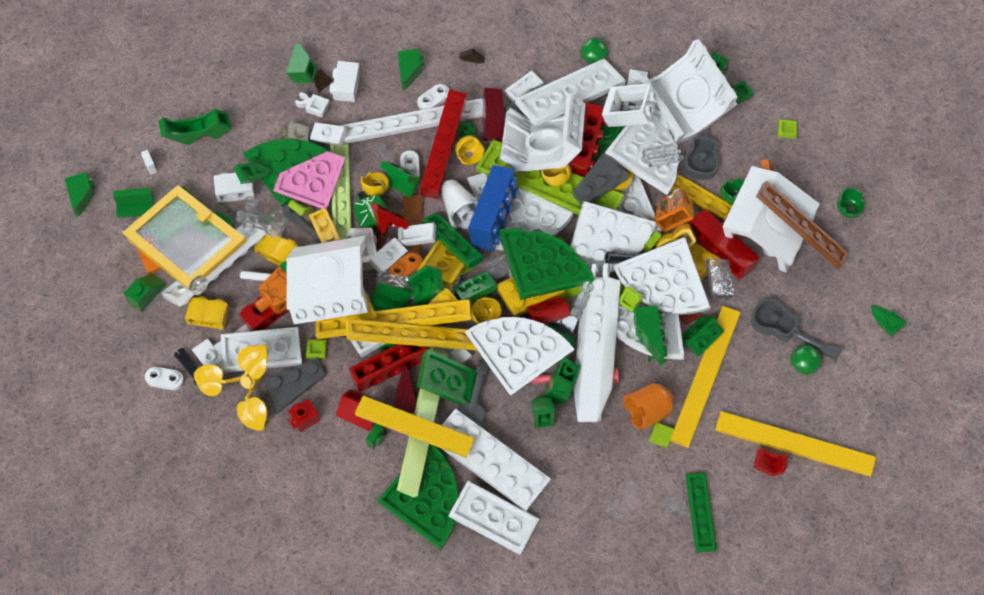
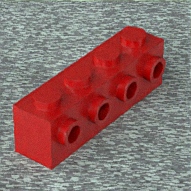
[688,209,760,280]

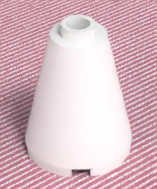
[441,180,479,230]

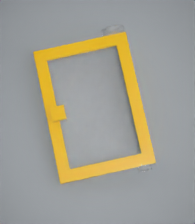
[122,185,247,295]

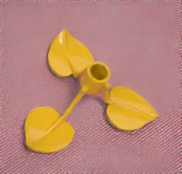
[194,344,268,431]

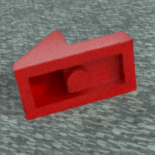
[371,202,410,235]

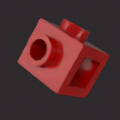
[288,399,320,432]

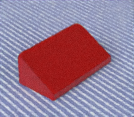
[526,296,570,325]

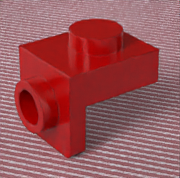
[753,448,788,477]

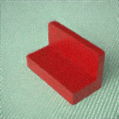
[336,389,374,431]

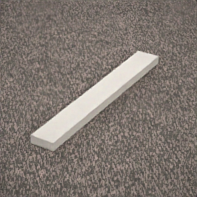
[340,98,483,144]

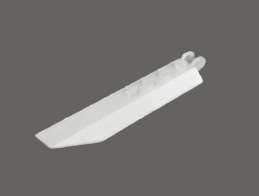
[573,263,621,422]

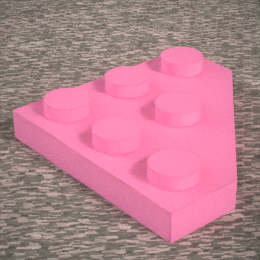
[273,151,345,209]

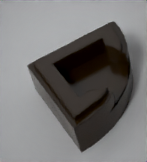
[459,48,485,64]
[314,69,333,93]

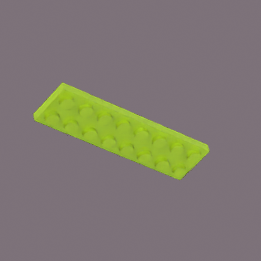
[476,140,624,215]

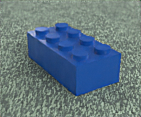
[468,165,519,252]

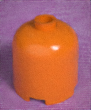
[623,383,674,430]

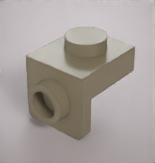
[279,121,310,141]

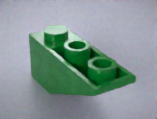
[633,306,667,365]

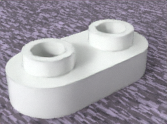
[417,84,449,110]
[400,151,420,181]
[145,367,184,390]

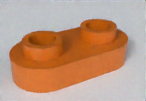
[388,252,422,283]

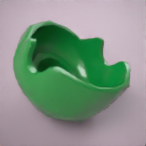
[580,38,609,64]
[720,178,744,205]
[837,188,866,218]
[790,345,822,375]

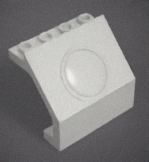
[637,39,738,145]
[500,94,585,172]
[723,166,820,273]
[287,236,371,324]

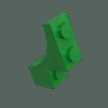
[158,109,232,145]

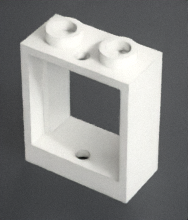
[602,83,657,127]

